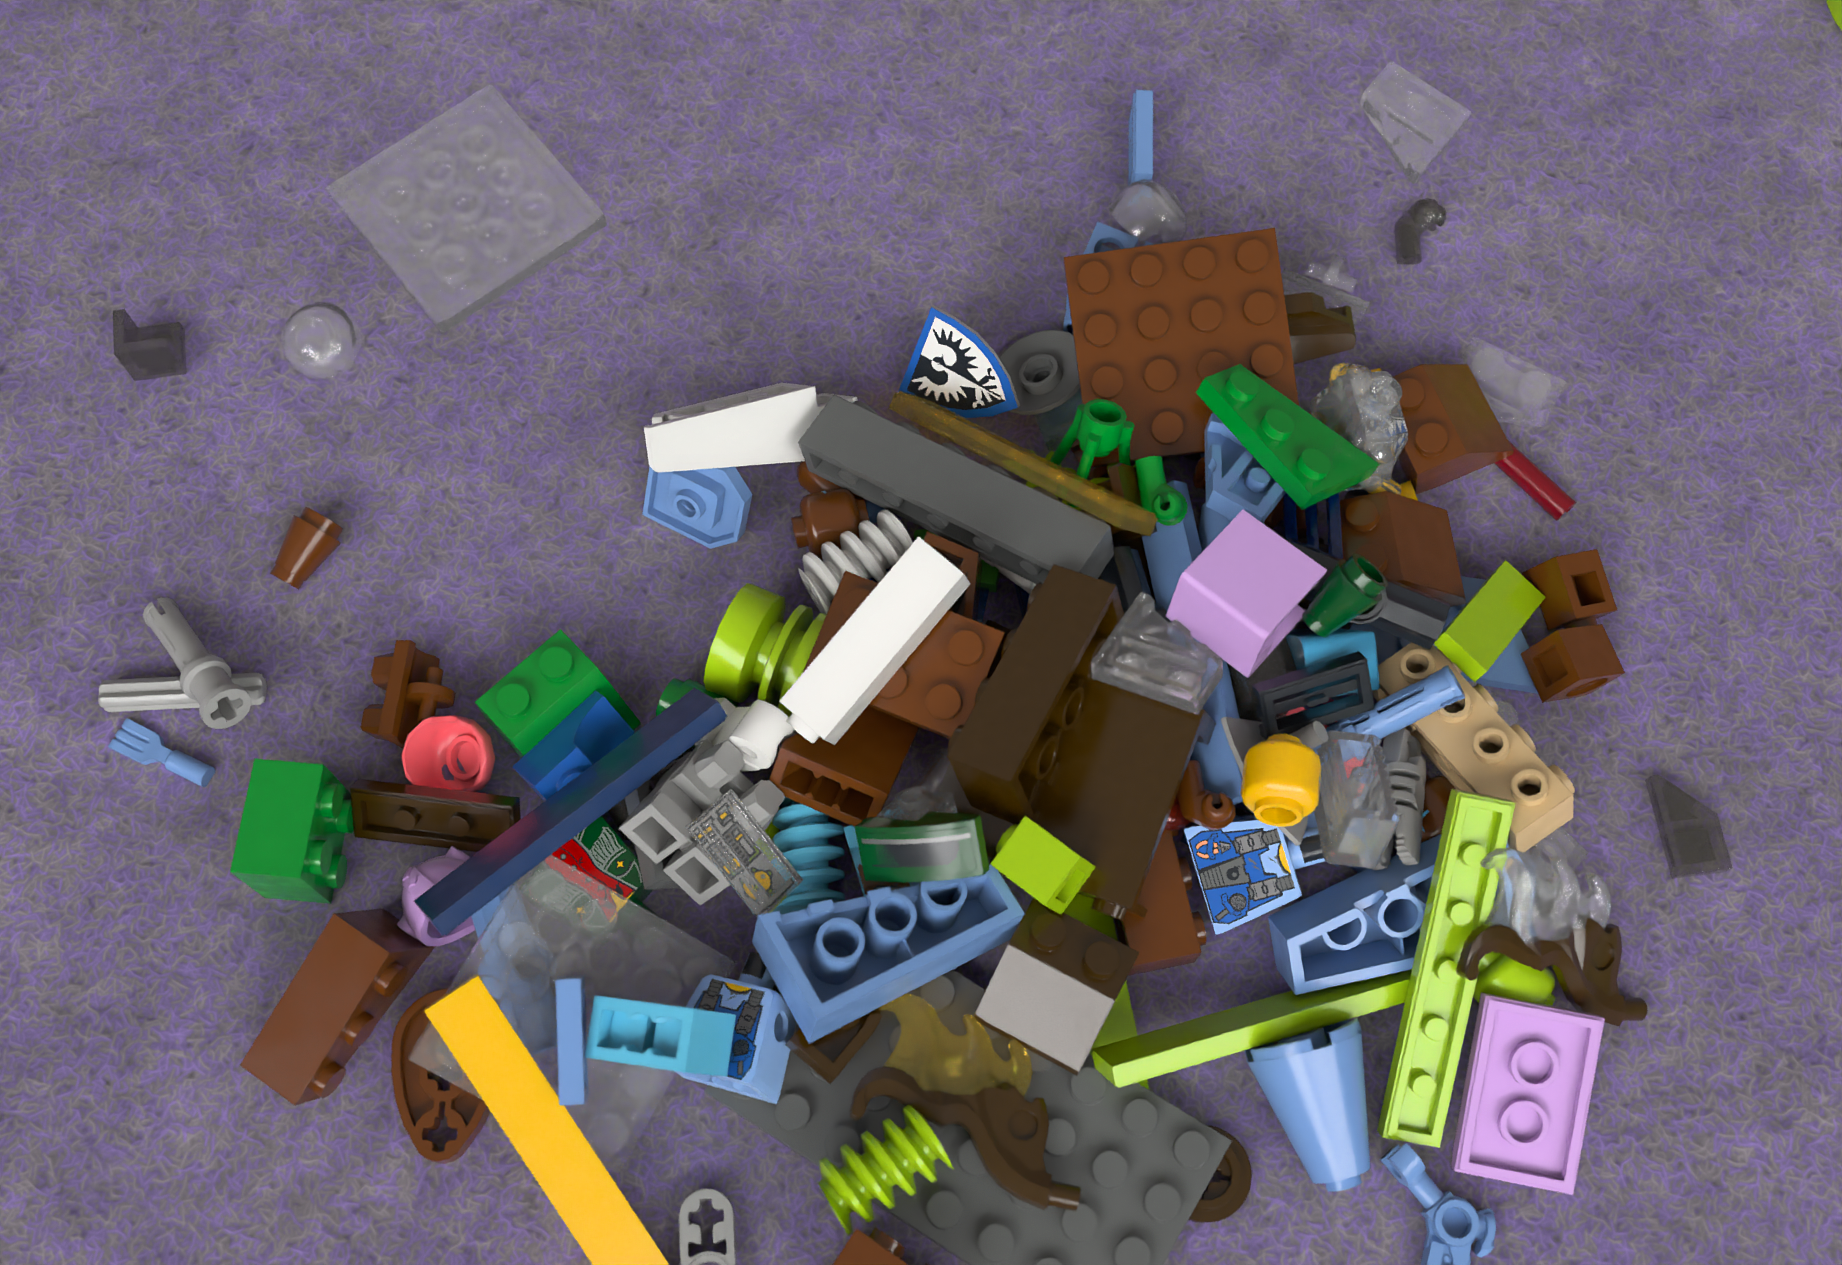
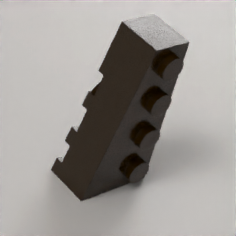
[947,564,1124,825]

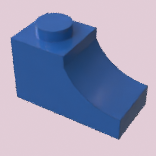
[512,690,635,802]

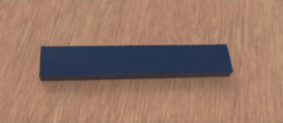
[414,688,728,936]

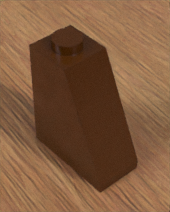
[769,706,919,826]

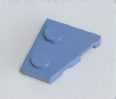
[1204,412,1286,523]

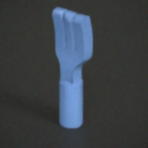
[108,718,215,787]

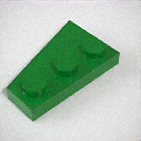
[1195,364,1380,510]

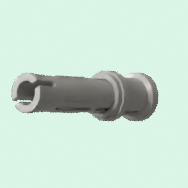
[143,597,252,729]

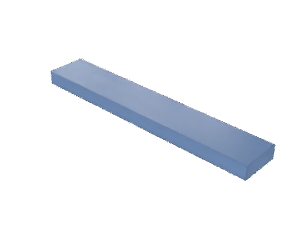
[1142,480,1243,805]

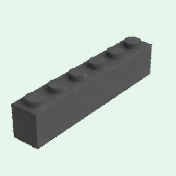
[798,394,1114,584]

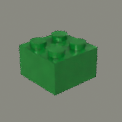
[230,758,354,904]

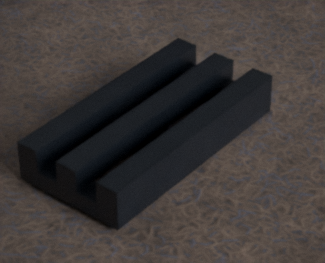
[1252,651,1374,740]

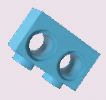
[585,996,736,1077]

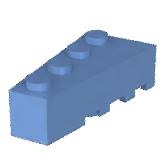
[1268,834,1520,995]

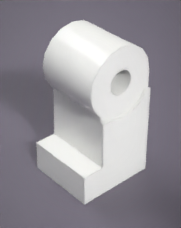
[695,698,795,772]

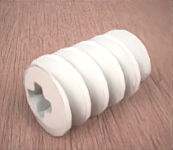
[798,510,913,614]

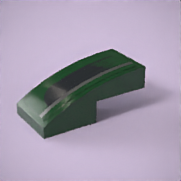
[854,811,990,882]

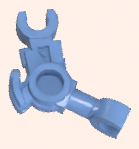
[1380,1143,1496,1265]

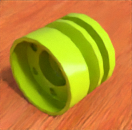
[704,583,827,717]

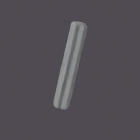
[98,673,267,712]

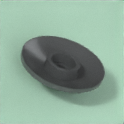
[999,330,1080,415]

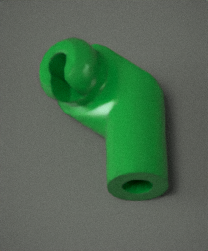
[1135,456,1188,526]

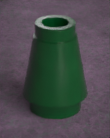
[1302,553,1388,638]

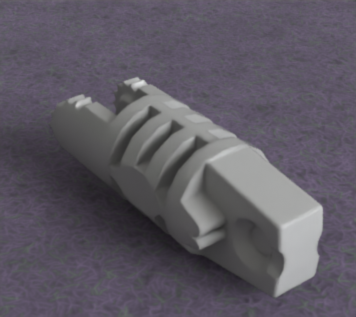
[1366,728,1426,870]

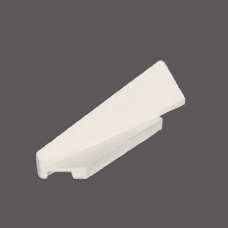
[644,383,857,473]

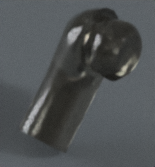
[1394,198,1446,265]

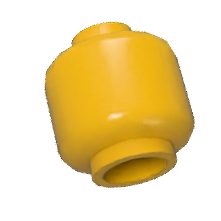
[1241,734,1321,827]

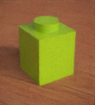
[991,816,1096,915]

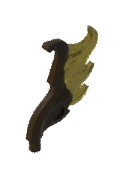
[849,994,1081,1211]

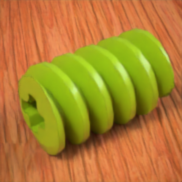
[818,1105,953,1236]

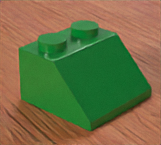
[475,629,641,758]

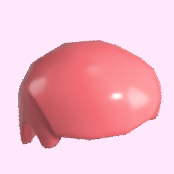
[401,715,495,792]

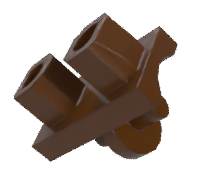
[360,640,456,749]

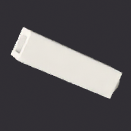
[780,537,970,745]

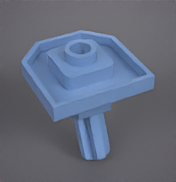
[642,466,752,549]

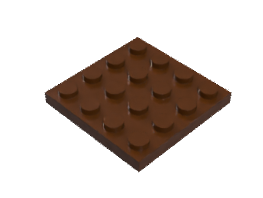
[1063,228,1299,468]

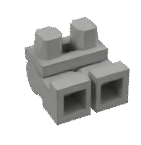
[619,739,784,905]

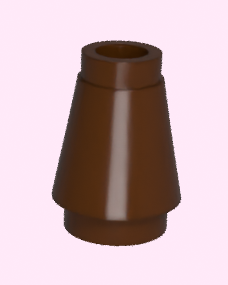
[270,507,343,590]

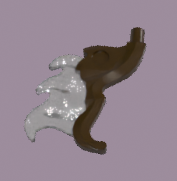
[1456,847,1648,1027]

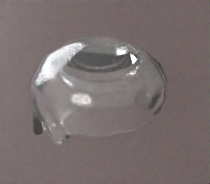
[1108,179,1187,244]
[281,302,366,379]

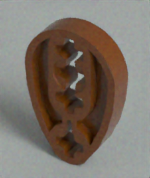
[391,988,491,1164]

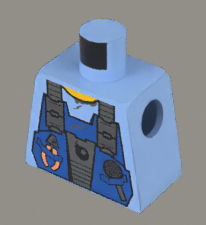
[1184,813,1328,934]
[675,952,797,1104]

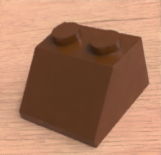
[1372,364,1514,494]
[1332,491,1466,625]

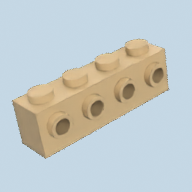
[1373,642,1575,857]

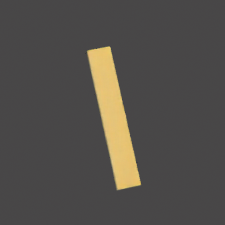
[424,974,669,1265]

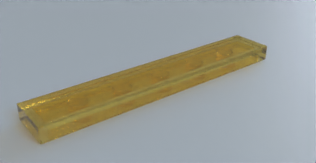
[888,391,1158,536]

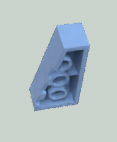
[752,865,1025,1043]

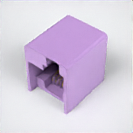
[1165,510,1327,678]

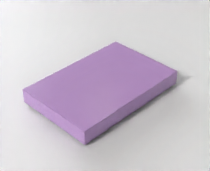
[1451,992,1605,1195]

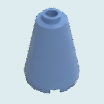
[1244,1018,1370,1192]

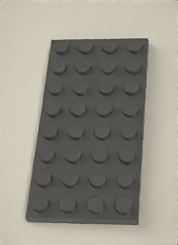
[704,970,1232,1265]

